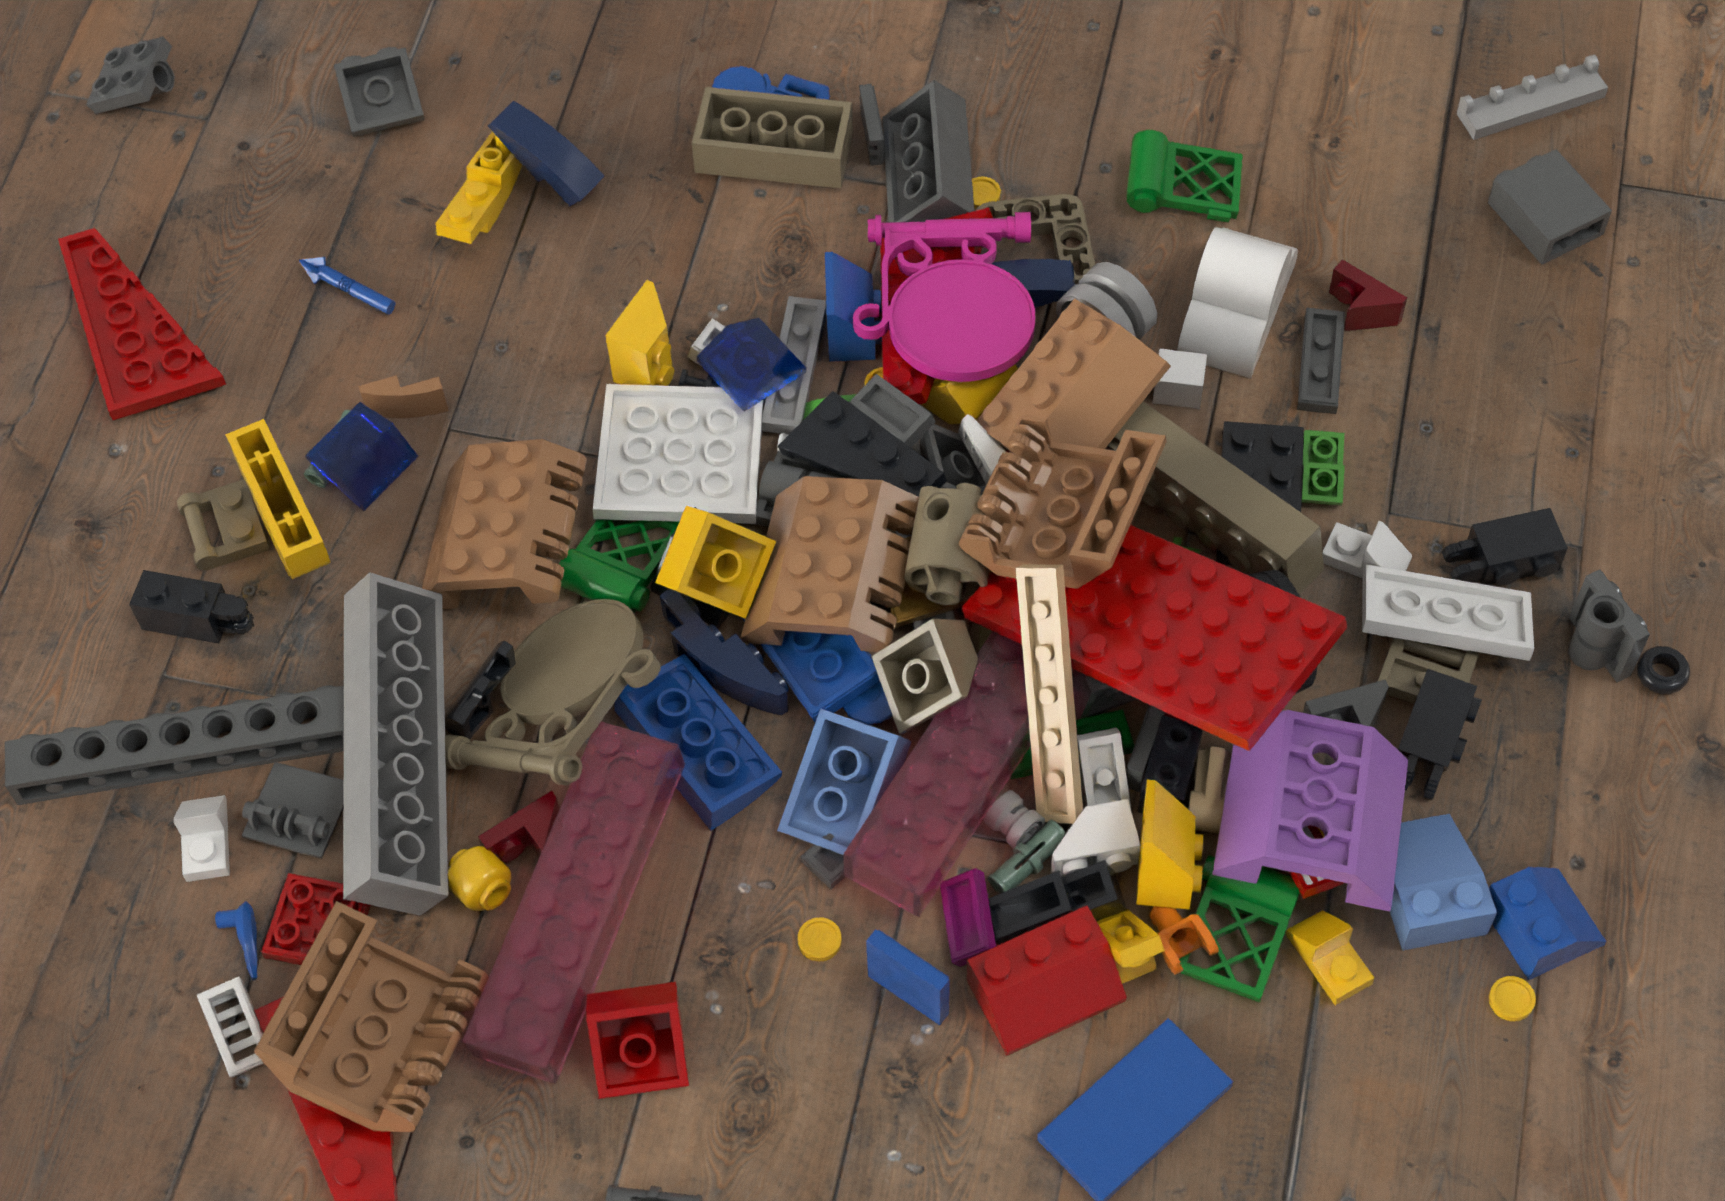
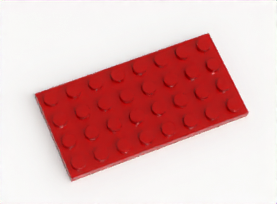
[962,525,1347,752]

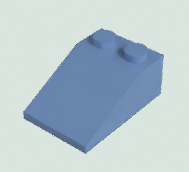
[777,709,912,859]
[1390,814,1497,951]

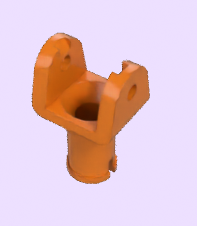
[1149,906,1219,975]

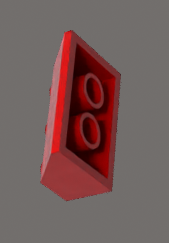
[967,905,1127,1056]

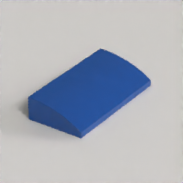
[614,654,782,831]

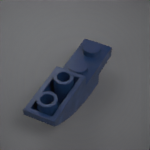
[660,589,789,716]

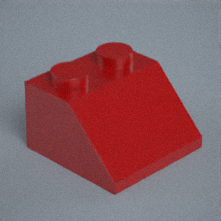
[586,981,689,1099]

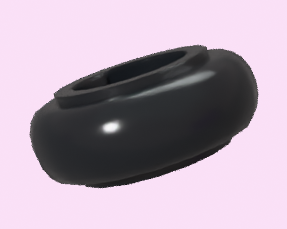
[1637,646,1690,694]

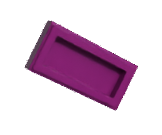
[939,868,996,967]

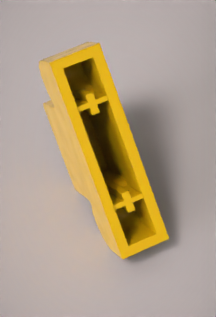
[225,419,331,580]

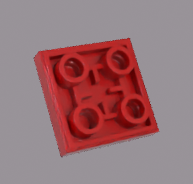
[261,873,371,965]

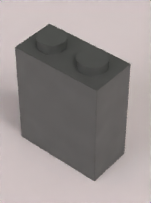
[1488,149,1612,265]

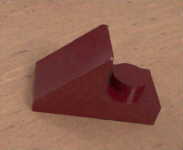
[1329,259,1407,331]
[478,790,561,868]

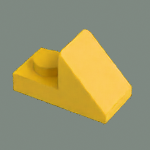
[1097,909,1164,984]
[1285,910,1374,1005]

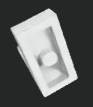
[1323,521,1412,578]
[1077,728,1131,808]
[174,795,230,882]

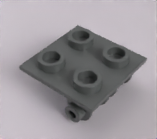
[241,762,344,859]

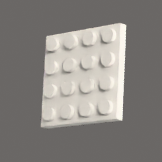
[593,384,764,524]

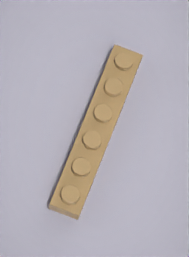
[1016,564,1083,824]

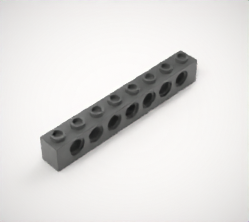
[5,685,344,805]

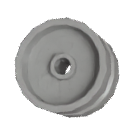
[1056,262,1157,340]

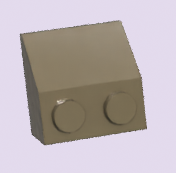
[871,618,978,734]

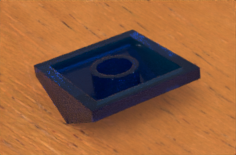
[696,318,807,412]
[305,402,418,511]

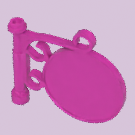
[853,212,1035,382]

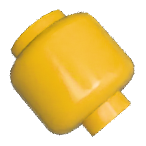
[447,846,512,911]

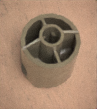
[904,483,990,605]

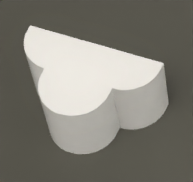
[1177,227,1298,378]

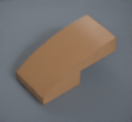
[358,375,449,418]

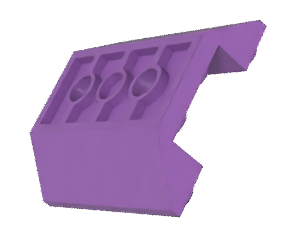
[1212,710,1408,911]

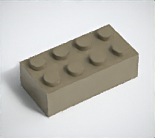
[692,87,853,189]

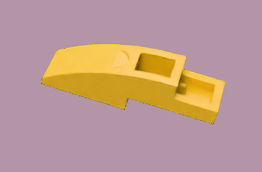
[436,132,522,244]

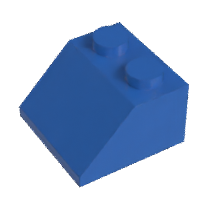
[825,252,882,362]
[1489,867,1607,981]

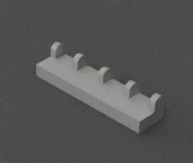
[1456,55,1608,140]

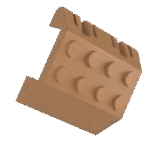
[977,299,1171,451]
[959,416,1167,589]
[422,439,587,609]
[740,476,919,652]
[254,901,489,1132]

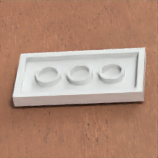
[1362,564,1534,661]

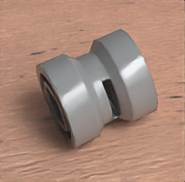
[984,790,1045,848]

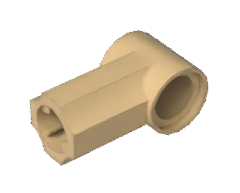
[1188,746,1232,834]

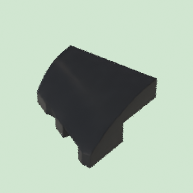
[445,641,516,740]

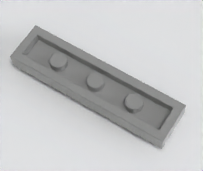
[762,296,827,434]

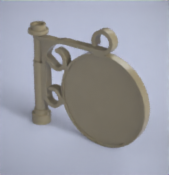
[445,599,661,786]

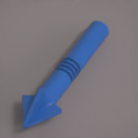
[299,257,396,315]

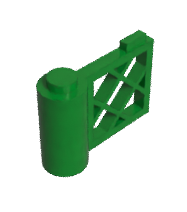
[1127,130,1243,223]
[559,519,679,613]
[1179,855,1300,1002]

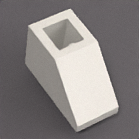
[1051,799,1141,876]

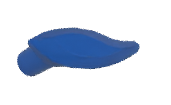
[215,901,257,981]

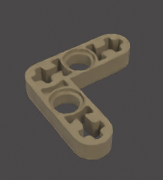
[976,194,1095,284]

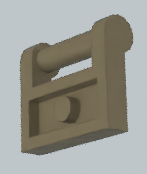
[177,479,270,570]
[1378,638,1479,704]

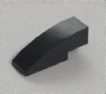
[988,860,1127,944]

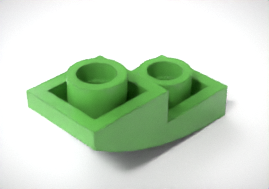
[1302,430,1345,506]

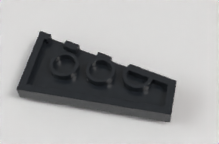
[778,391,948,497]

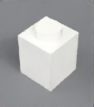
[1153,349,1207,409]

